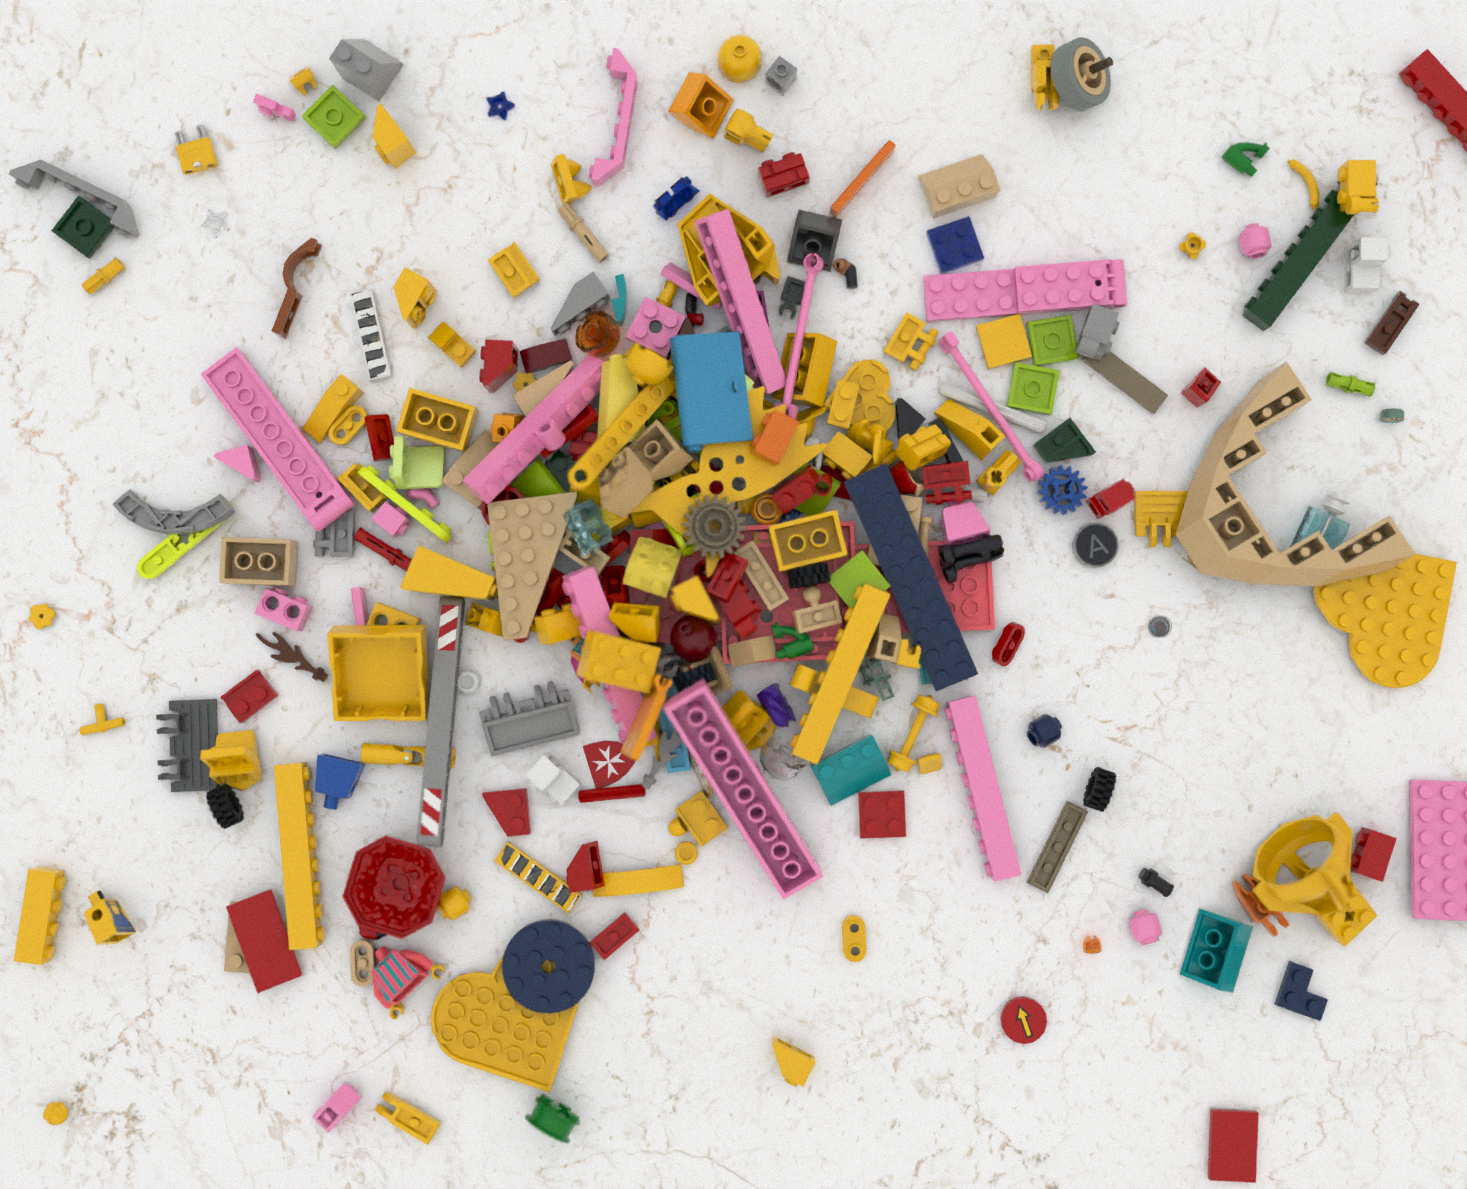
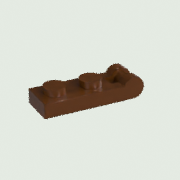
[1364,291,1419,355]

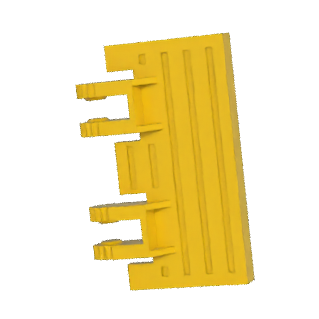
[1134,491,1188,547]

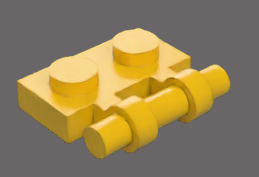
[883,312,939,371]

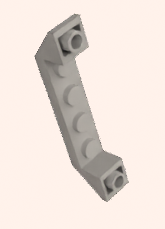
[9,160,140,238]

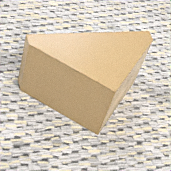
[728,635,777,667]

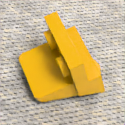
[722,690,777,752]
[200,730,262,791]

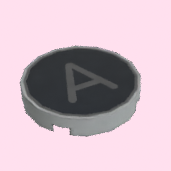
[1072,522,1119,568]

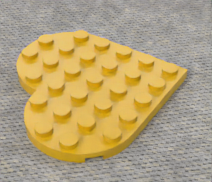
[1313,554,1457,688]
[431,957,580,1092]

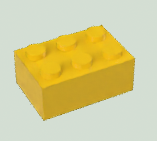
[396,388,479,453]
[768,510,848,573]
[576,629,661,694]

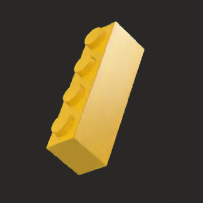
[14,867,66,965]

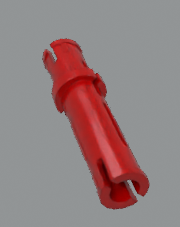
[353,527,412,572]

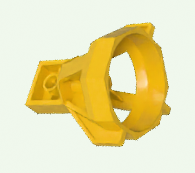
[1253,812,1378,947]

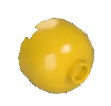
[717,35,762,83]
[626,343,674,387]

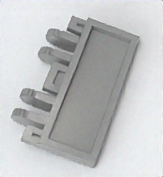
[479,681,580,756]

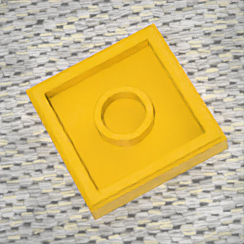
[976,314,1032,370]

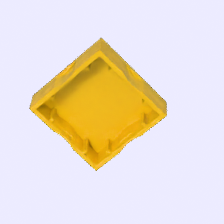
[327,625,430,721]

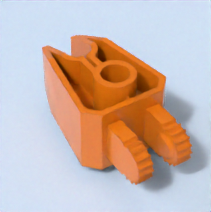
[1232,874,1290,937]

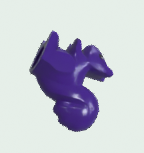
[756,683,796,728]

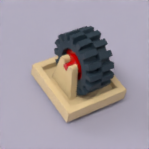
[672,645,734,695]

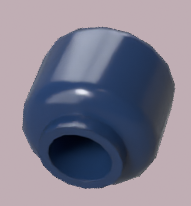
[1027,714,1062,748]

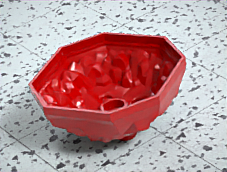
[342,835,446,939]

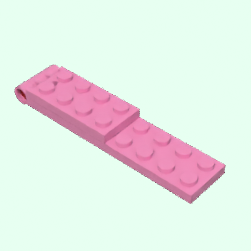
[923,259,1127,322]
[201,347,355,532]

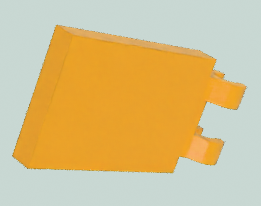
[620,673,672,761]

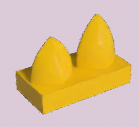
[550,154,592,205]

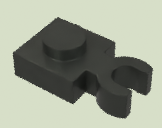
[779,276,805,320]

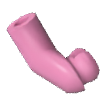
[406,488,440,509]

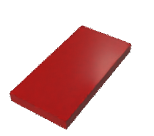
[226,889,302,994]

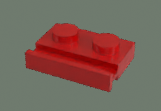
[220,670,279,723]

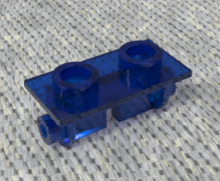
[653,176,699,220]

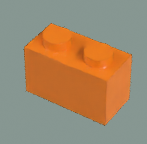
[750,409,799,466]

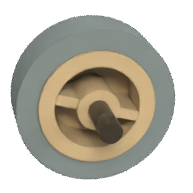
[1051,37,1113,111]

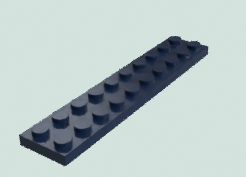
[844,463,978,691]

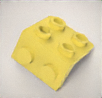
[622,537,682,598]

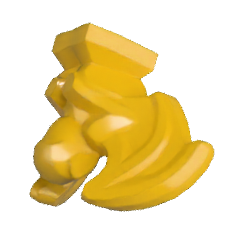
[846,418,899,465]

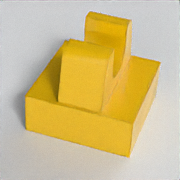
[289,66,317,95]

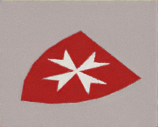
[583,741,636,789]

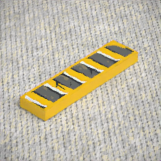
[494,841,582,914]

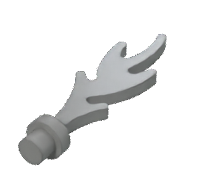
[642,727,683,789]

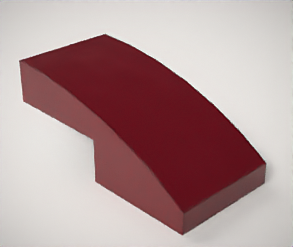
[520,338,572,373]

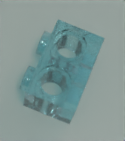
[563,499,614,556]

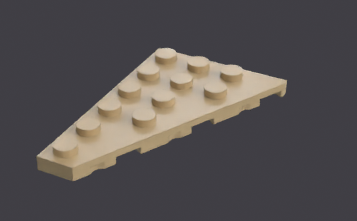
[487,492,578,641]

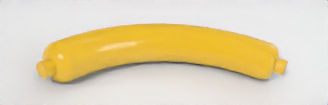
[1287,159,1320,210]

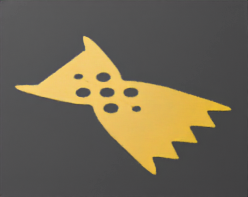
[631,386,827,578]

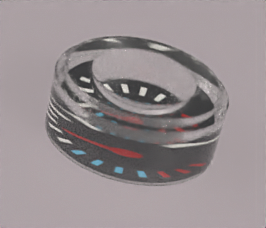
[1148,615,1172,638]

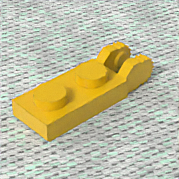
[375,1092,441,1145]

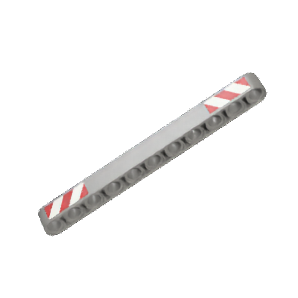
[417,596,465,847]

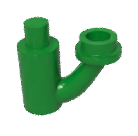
[1221,142,1270,177]
[771,622,815,660]

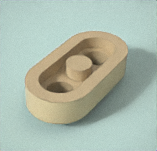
[350,939,376,987]

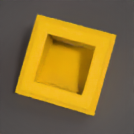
[916,752,942,774]

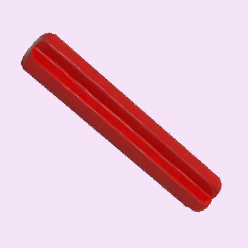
[578,784,646,803]

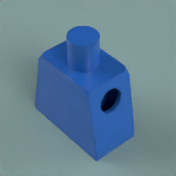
[315,753,365,810]

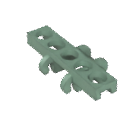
[857,643,895,701]

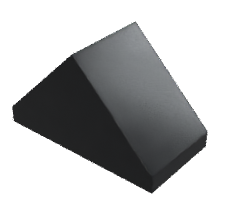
[895,398,926,445]

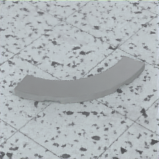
[113,489,235,535]

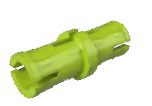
[1326,372,1376,397]

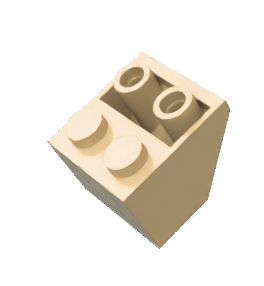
[598,447,653,518]

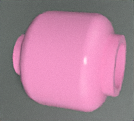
[1239,223,1271,259]
[1129,909,1162,945]

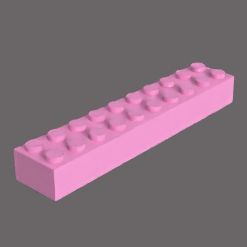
[664,678,823,900]

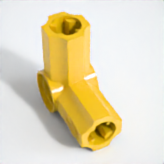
[976,449,1021,496]

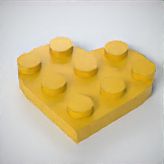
[823,359,896,431]

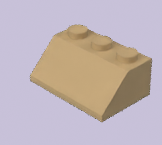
[918,154,1000,218]

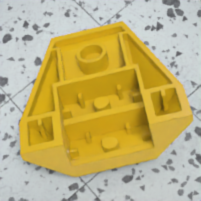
[677,193,775,307]

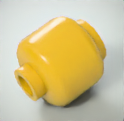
[437,886,472,921]

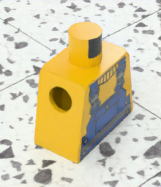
[84,890,136,945]

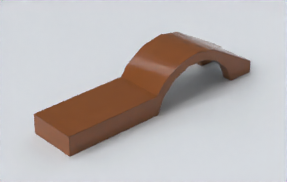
[272,238,322,339]

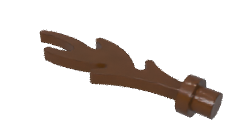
[256,632,328,682]

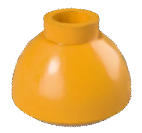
[751,493,783,525]

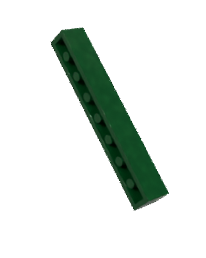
[1242,181,1378,331]

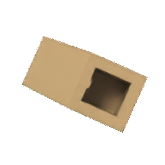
[867,613,902,663]

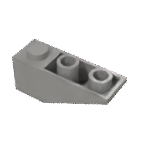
[550,272,610,336]

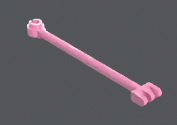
[774,253,823,420]
[938,331,1044,482]

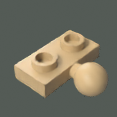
[792,585,842,634]

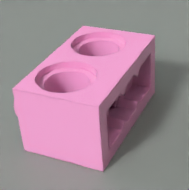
[255,586,313,631]

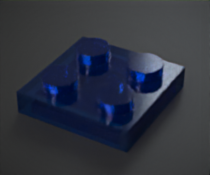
[926,216,984,274]

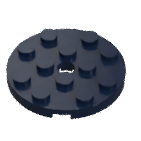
[502,919,595,1014]

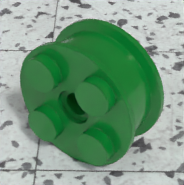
[525,1093,580,1143]

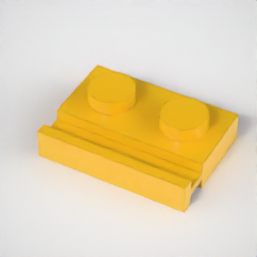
[488,242,541,298]
[675,790,728,847]

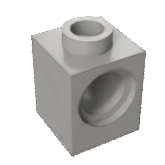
[765,55,797,96]

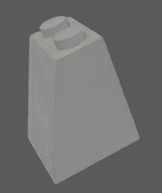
[329,39,404,101]

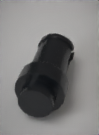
[1138,868,1174,897]

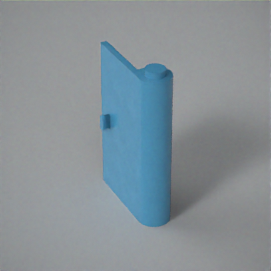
[670,332,753,453]

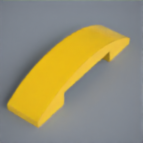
[592,864,684,897]

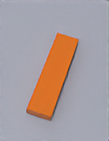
[830,140,896,218]

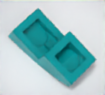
[611,274,627,326]

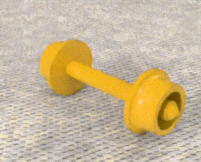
[887,694,940,773]

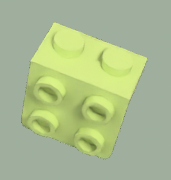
[389,436,444,489]

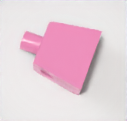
[941,501,990,545]

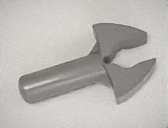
[655,655,678,680]

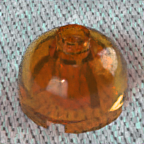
[575,310,621,357]

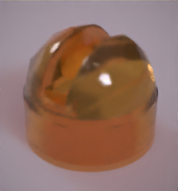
[1083,935,1102,954]

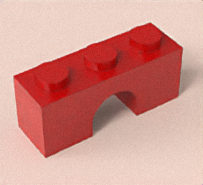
[1085,478,1136,519]

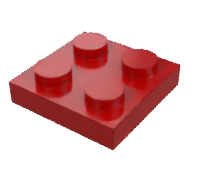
[858,790,906,839]

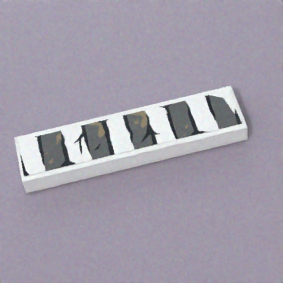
[349,288,392,382]

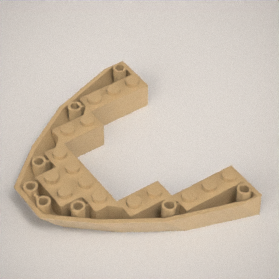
[1176,361,1416,586]

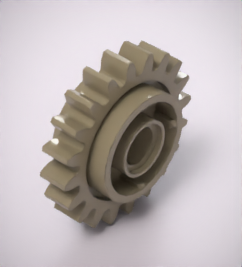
[681,494,746,559]

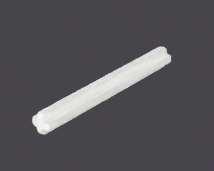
[938,382,1046,433]

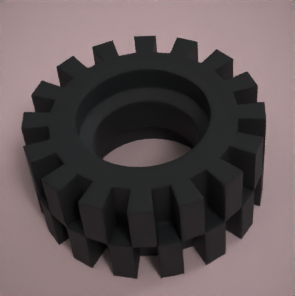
[787,563,831,589]
[1083,767,1116,812]
[206,784,244,829]

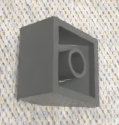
[787,210,843,272]

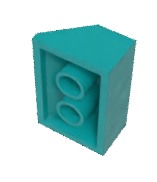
[810,734,891,806]
[1180,909,1253,993]

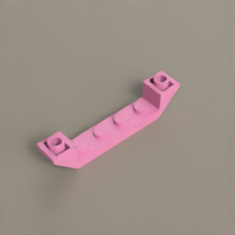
[589,48,638,187]

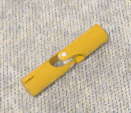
[361,743,456,769]

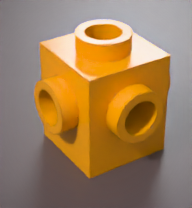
[490,412,524,442]

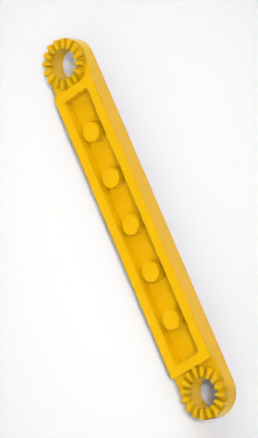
[567,357,676,488]

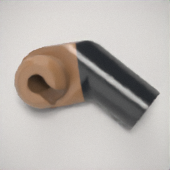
[833,258,858,289]

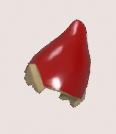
[890,460,924,497]

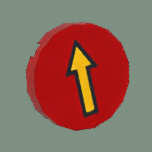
[1000,996,1047,1044]

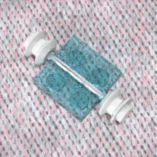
[1290,492,1351,550]

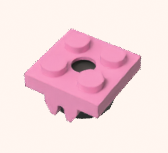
[625,297,686,358]

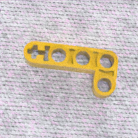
[789,663,879,719]

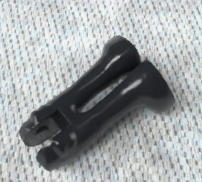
[938,535,1004,584]

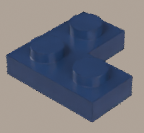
[1274,961,1328,1021]

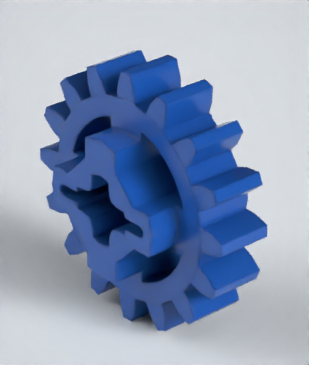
[1037,465,1088,515]

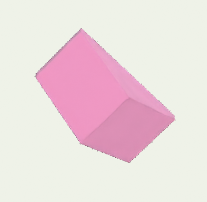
[213,445,261,483]

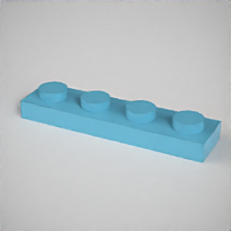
[660,680,691,773]

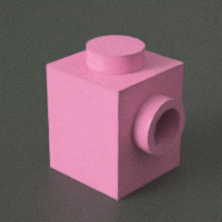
[371,501,411,537]

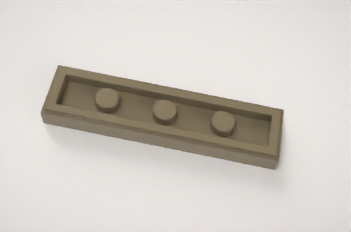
[1081,351,1168,414]
[1027,801,1088,893]

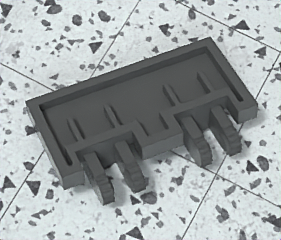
[156,699,219,792]

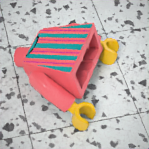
[372,946,445,1019]

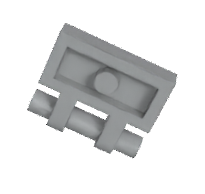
[313,511,355,557]

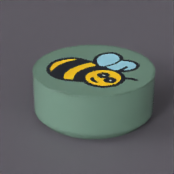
[1380,408,1404,423]

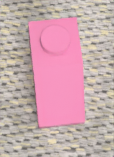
[313,1082,361,1133]

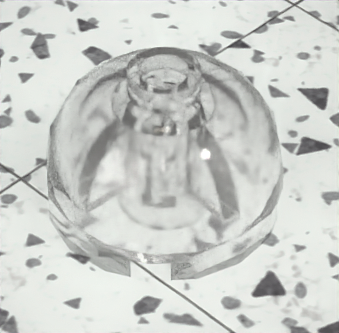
[759,735,805,780]

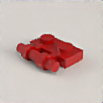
[922,460,972,505]

